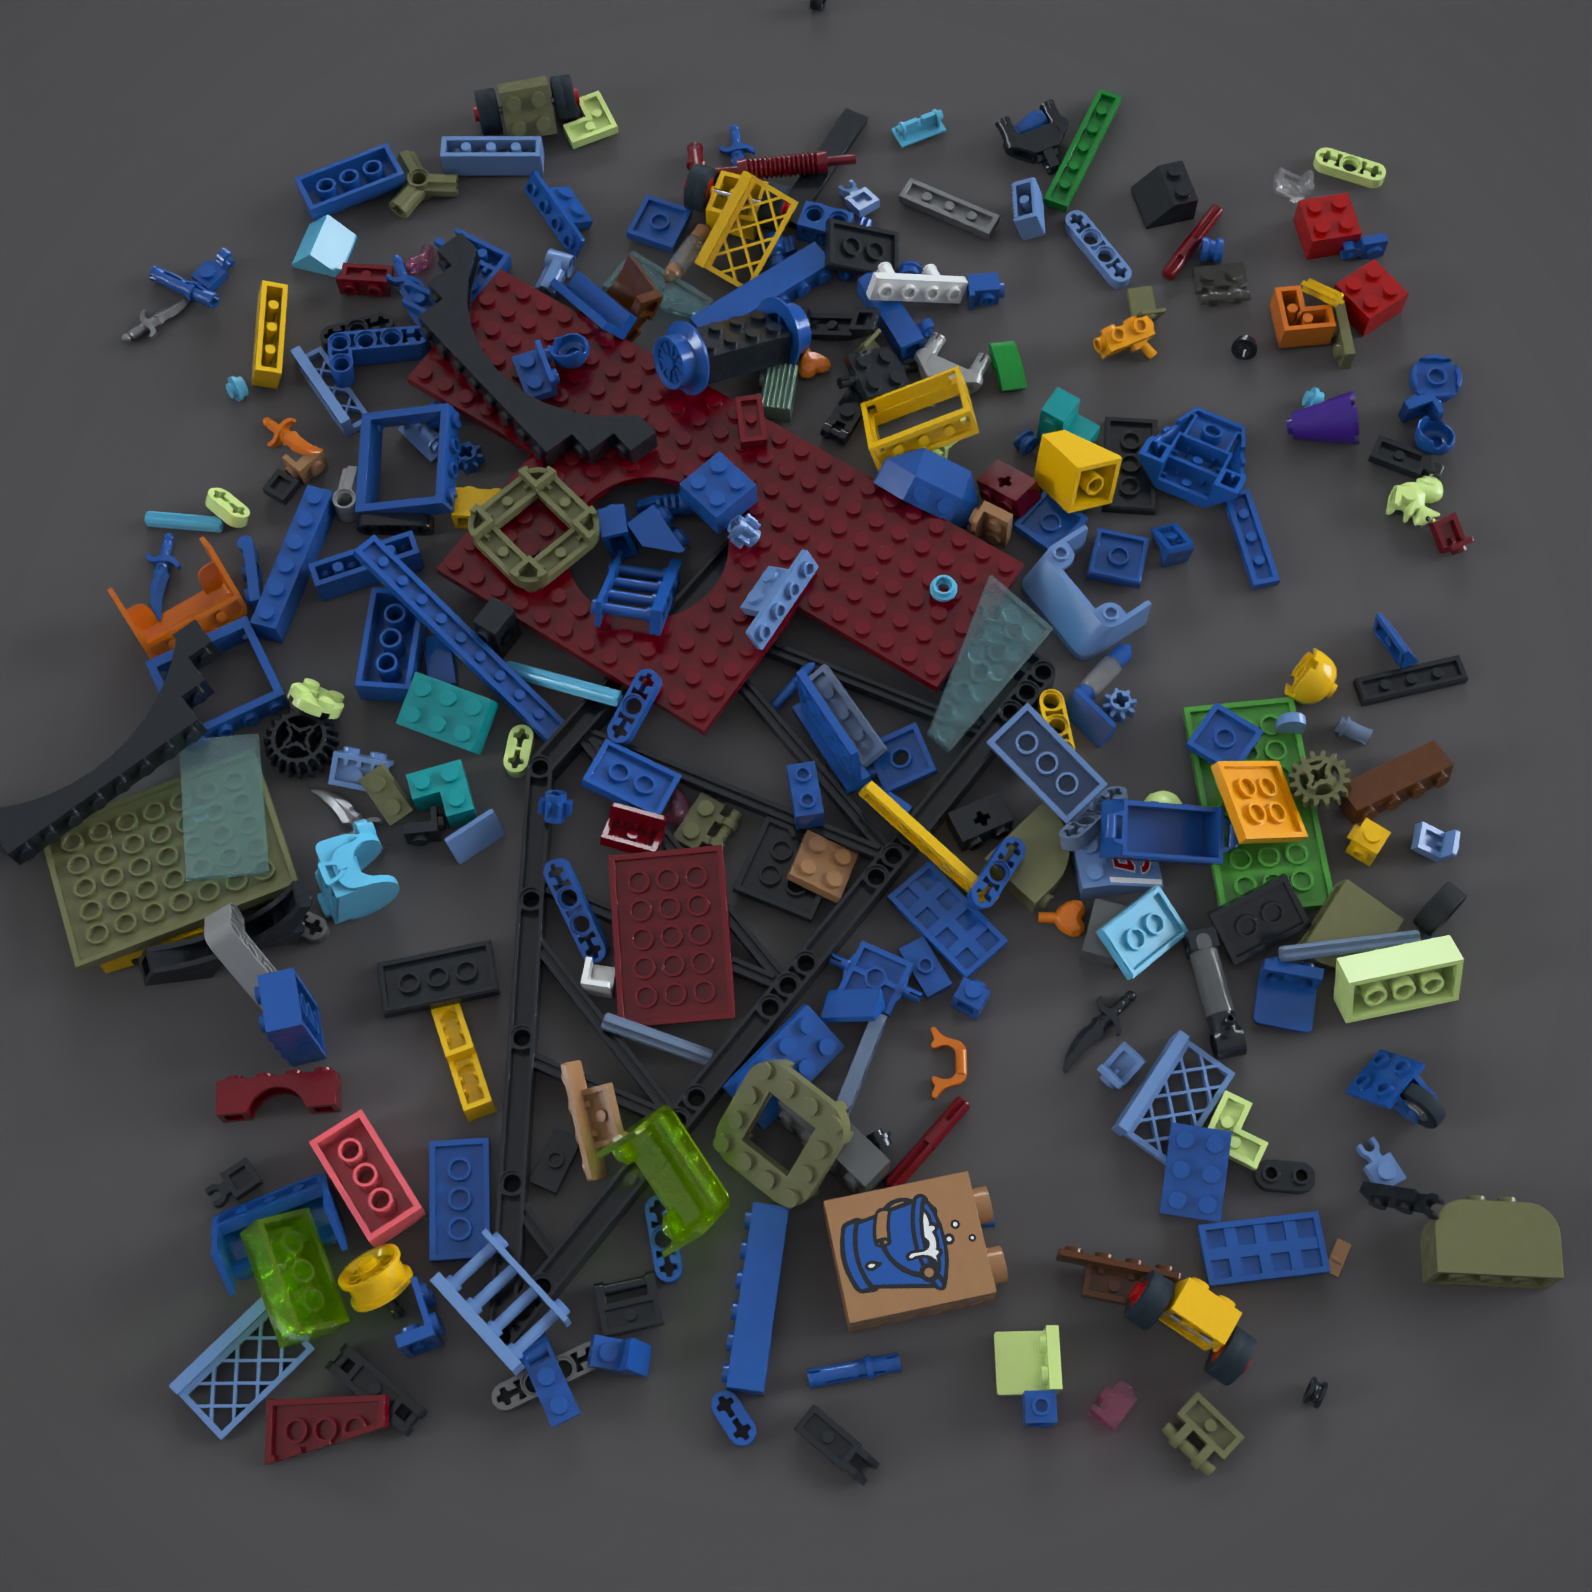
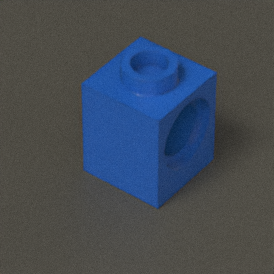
[1021,1390,1058,1428]

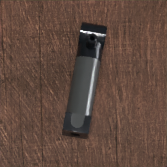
[1182,926,1247,1060]

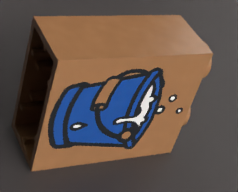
[824,1171,1008,1333]

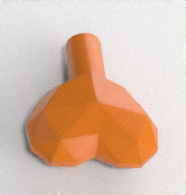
[798,348,831,379]
[1038,900,1085,937]

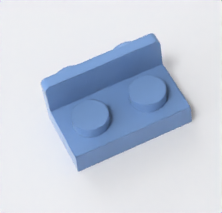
[328,746,394,791]

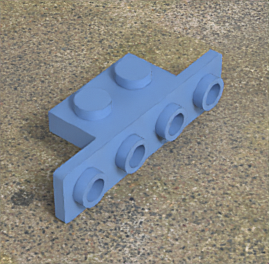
[740,549,818,650]

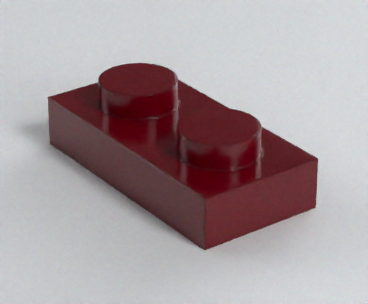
[735,394,768,448]

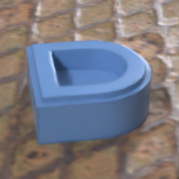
[1275,712,1306,734]

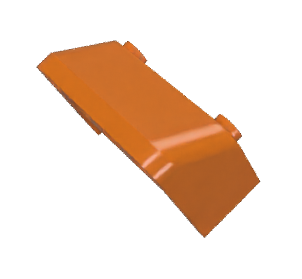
[107,536,247,659]

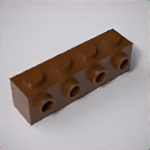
[1339,740,1454,826]

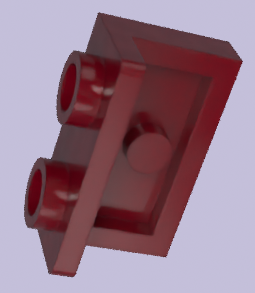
[336,263,395,297]
[600,802,667,853]

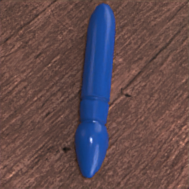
[770,662,816,710]

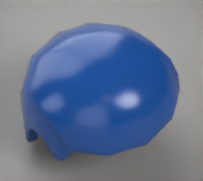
[548,333,590,370]
[1414,416,1456,455]

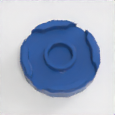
[1408,354,1463,402]

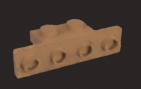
[561,1060,626,1181]

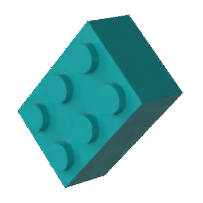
[396,672,500,755]

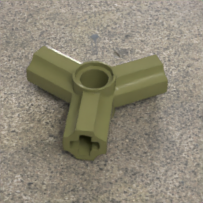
[389,150,459,219]

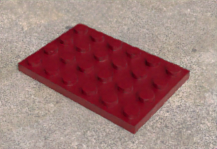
[608,845,736,1027]

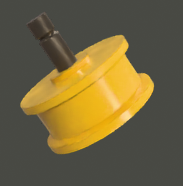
[338,1244,413,1320]

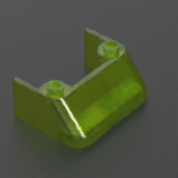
[597,1105,730,1257]

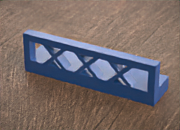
[550,270,637,340]

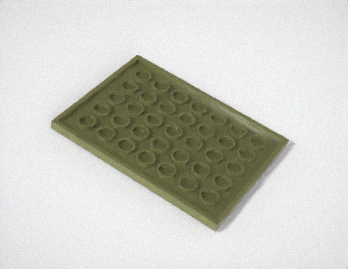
[44,749,299,973]

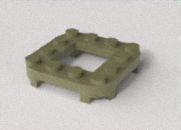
[468,466,601,592]
[713,1059,854,1208]

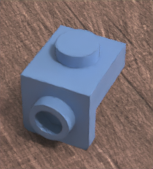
[1411,822,1460,862]
[1097,1042,1147,1089]

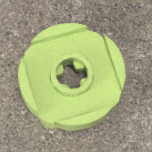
[287,678,344,719]

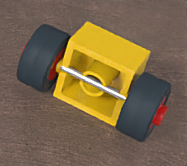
[684,163,791,240]
[1123,1270,1257,1386]

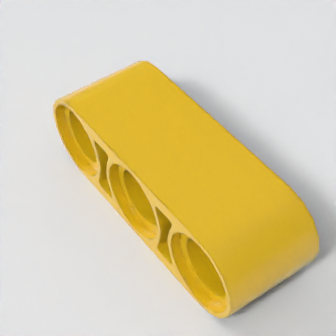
[1037,689,1075,750]

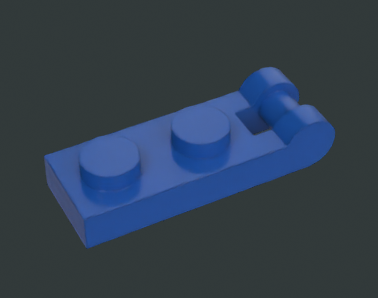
[237,535,264,611]

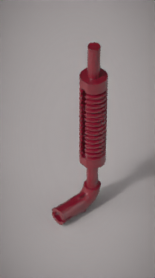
[686,142,856,180]

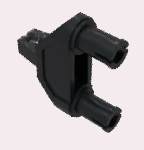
[995,99,1069,175]

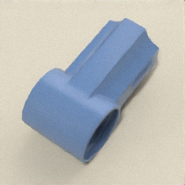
[535,248,576,299]

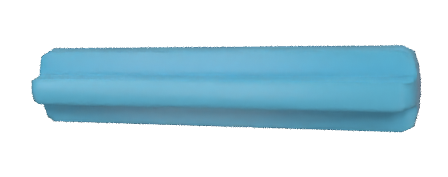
[144,511,224,533]

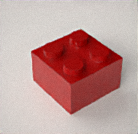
[1293,192,1362,260]
[1334,259,1409,337]

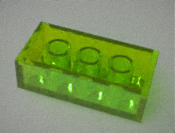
[240,1207,350,1349]

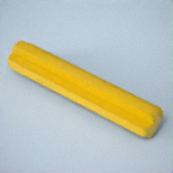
[1301,278,1345,307]

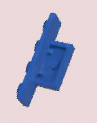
[524,171,593,258]

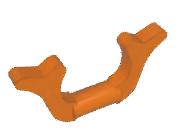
[931,1027,967,1100]

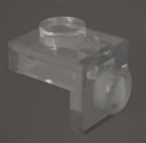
[1273,167,1314,204]

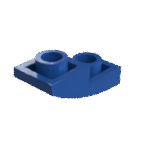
[425,635,458,686]

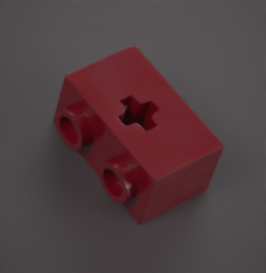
[976,459,1041,518]

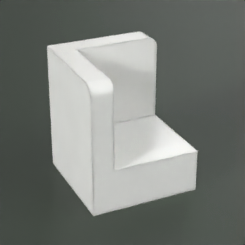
[580,957,616,998]

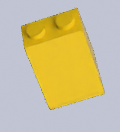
[1033,430,1122,513]

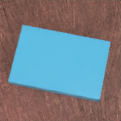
[1096,885,1189,980]

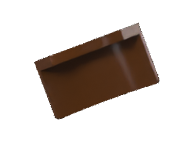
[580,255,663,343]

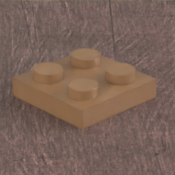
[786,830,858,903]

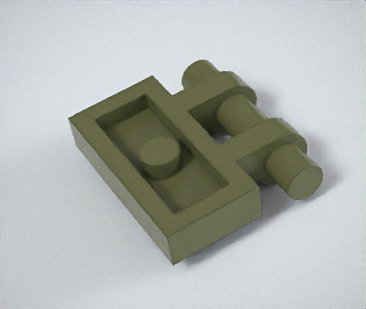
[673,792,742,848]
[1161,1391,1245,1477]

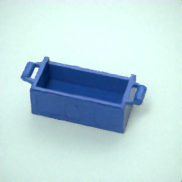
[1100,798,1238,865]

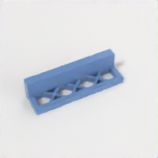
[290,346,368,438]

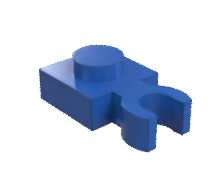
[1340,233,1389,261]

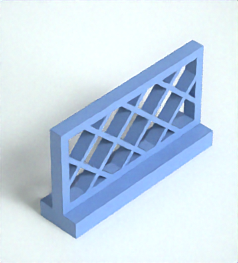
[1111,1030,1236,1165]
[169,1295,315,1440]

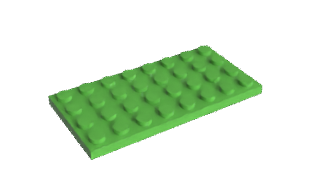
[1182,697,1333,910]

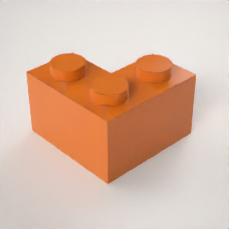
[1269,285,1336,349]

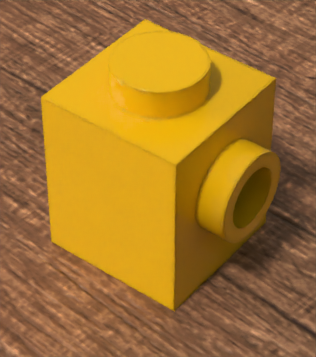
[1345,818,1391,867]

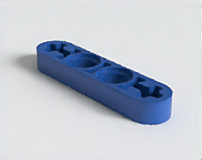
[543,858,610,963]

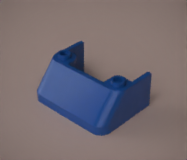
[211,1173,348,1296]

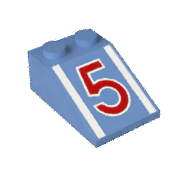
[1070,833,1164,901]

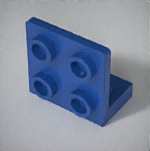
[395,1276,446,1358]

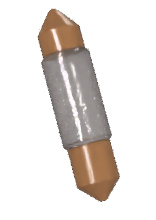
[664,224,711,283]

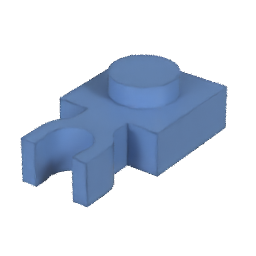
[838,179,880,218]
[1355,1136,1407,1186]

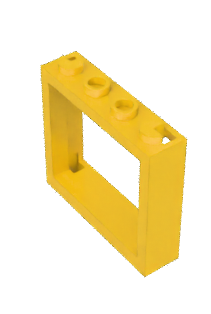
[860,366,979,471]

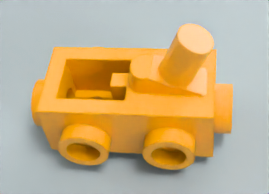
[1093,315,1157,360]

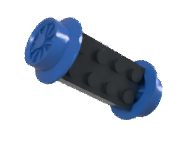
[653,297,811,395]

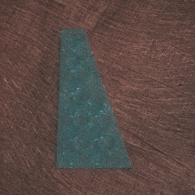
[927,575,1054,752]

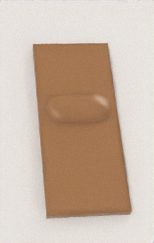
[1328,1238,1351,1277]

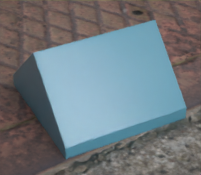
[292,214,357,277]

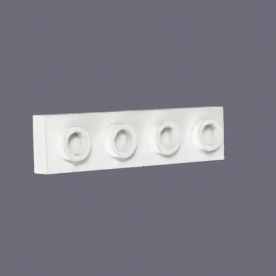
[866,262,968,304]

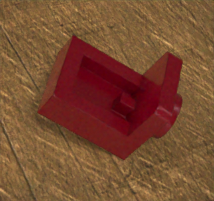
[1428,512,1475,555]

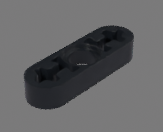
[320,313,395,351]
[356,513,435,536]

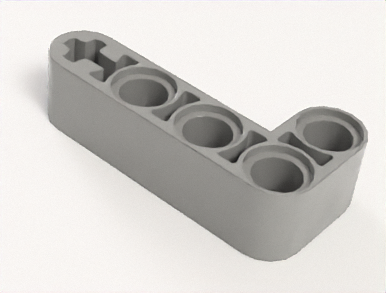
[204,902,277,1010]

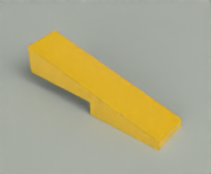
[431,1003,497,1122]

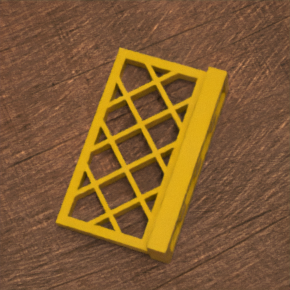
[694,171,799,288]

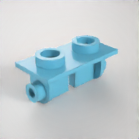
[891,109,946,148]

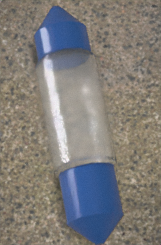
[1078,644,1132,700]

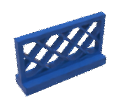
[792,669,871,793]

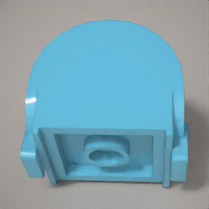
[315,819,400,924]

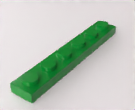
[1043,88,1122,213]

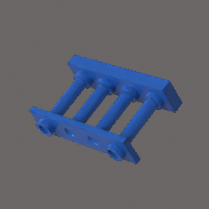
[591,550,682,636]

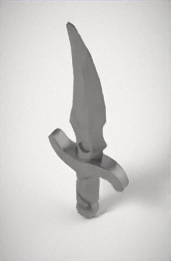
[121,296,190,344]
[310,788,385,853]

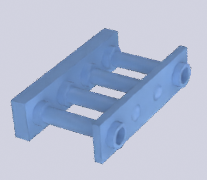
[430,1229,571,1376]

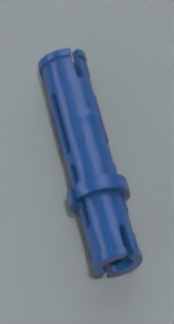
[149,265,220,309]
[807,1351,902,1390]

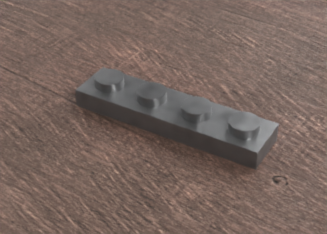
[899,178,1000,240]

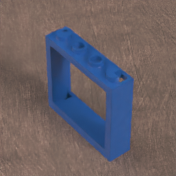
[355,403,462,515]
[145,616,291,752]

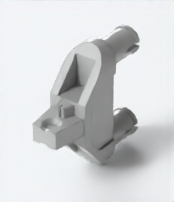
[914,332,992,408]

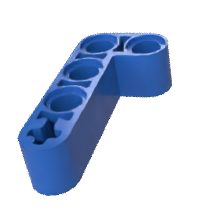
[328,325,431,388]

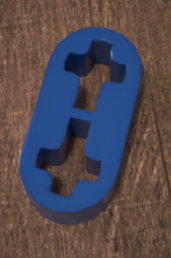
[711,1390,757,1447]

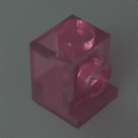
[1087,1380,1138,1432]

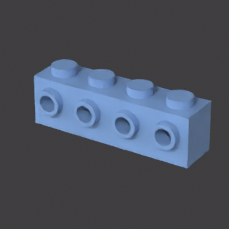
[440,136,545,176]

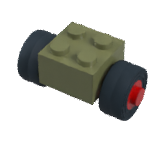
[473,74,580,136]

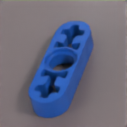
[607,669,662,745]
[967,836,1026,911]
[645,1195,683,1285]

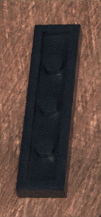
[1353,655,1468,707]

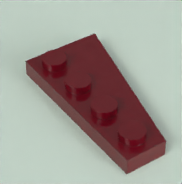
[265,1395,389,1465]

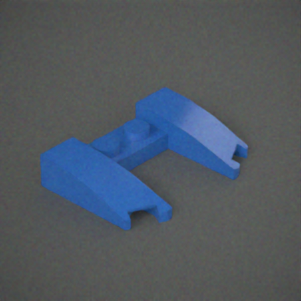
[402,228,512,316]

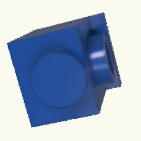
[966,272,1005,311]
[951,977,991,1021]

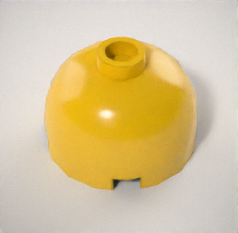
[1284,648,1338,705]

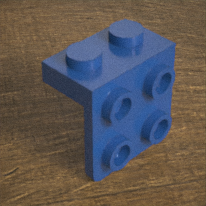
[1253,957,1324,1034]

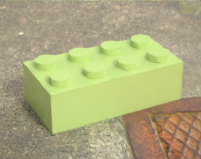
[1333,935,1464,1023]

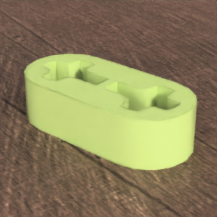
[205,488,250,528]
[503,725,535,778]

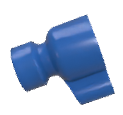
[758,231,797,269]

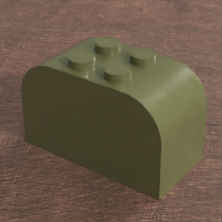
[1420,1195,1564,1290]

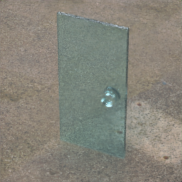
[179,733,269,881]

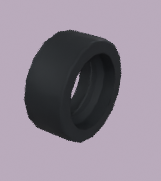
[1413,881,1467,937]

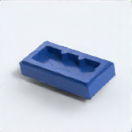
[898,936,952,1000]

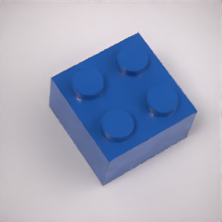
[679,451,758,534]

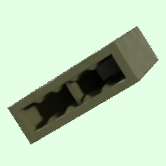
[983,802,1070,913]
[1298,879,1404,969]

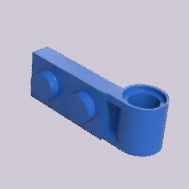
[521,1332,581,1428]

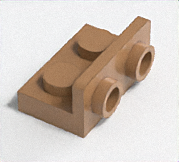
[968,500,1013,547]

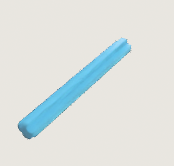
[507,661,623,707]

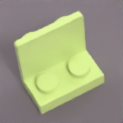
[994,1325,1063,1396]

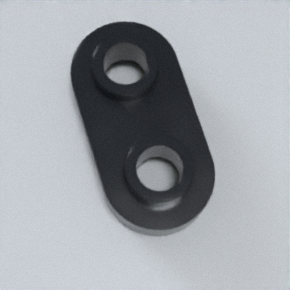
[1253,1159,1316,1194]

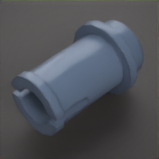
[1334,716,1373,746]

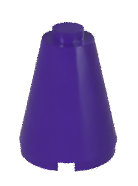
[1286,391,1360,445]

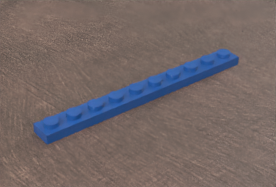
[353,535,565,742]

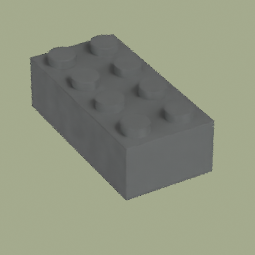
[778,1101,891,1195]

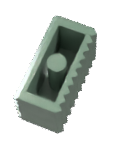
[756,363,798,421]

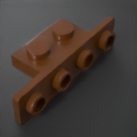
[1056,1246,1181,1306]

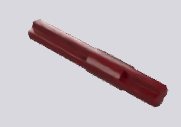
[1161,204,1223,281]
[884,1096,970,1188]

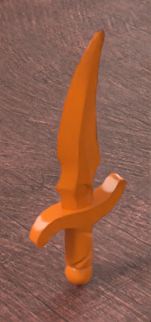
[262,417,323,455]

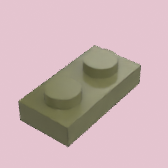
[359,764,416,826]

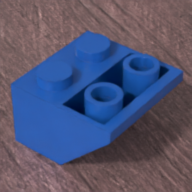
[627,504,690,553]

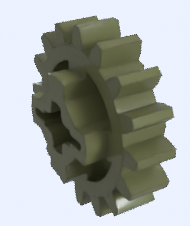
[1288,750,1352,811]

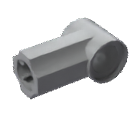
[332,465,358,523]

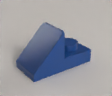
[1151,523,1194,567]
[587,1334,652,1378]

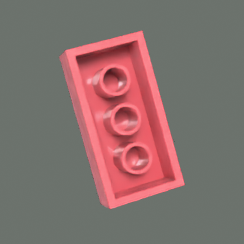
[309,1109,428,1247]

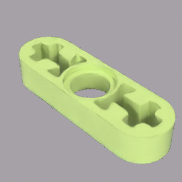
[1313,147,1386,188]

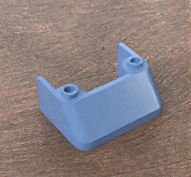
[1021,525,1152,661]

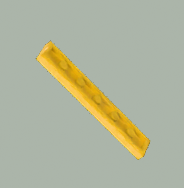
[858,781,999,902]

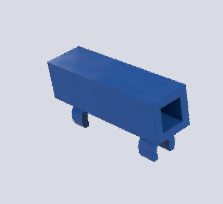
[857,271,935,362]

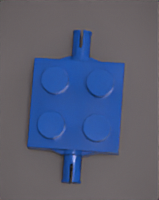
[829,940,923,1017]

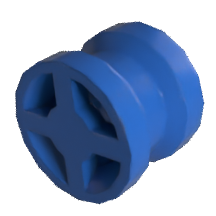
[1199,236,1224,264]

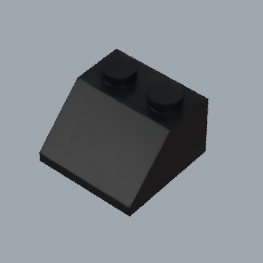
[1131,160,1198,230]

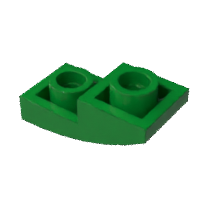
[988,340,1027,393]

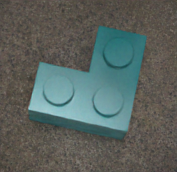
[1037,387,1100,444]
[406,759,477,829]

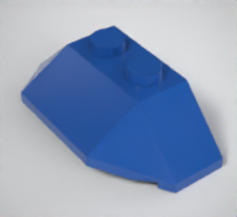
[873,447,979,528]

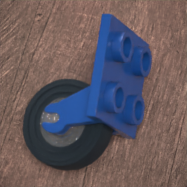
[1345,1049,1446,1129]

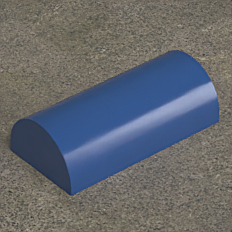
[294,143,407,222]

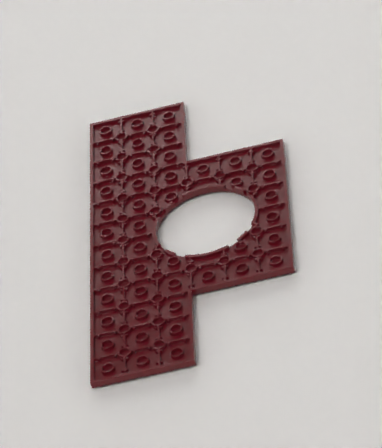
[407,269,1025,736]

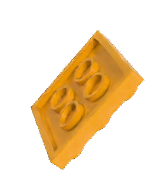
[1210,761,1308,844]

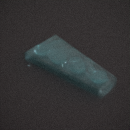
[602,250,714,320]

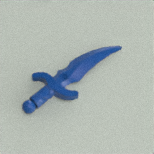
[719,124,756,166]
[385,255,424,326]
[146,533,182,621]

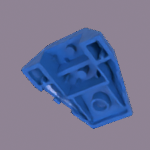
[1138,407,1246,508]

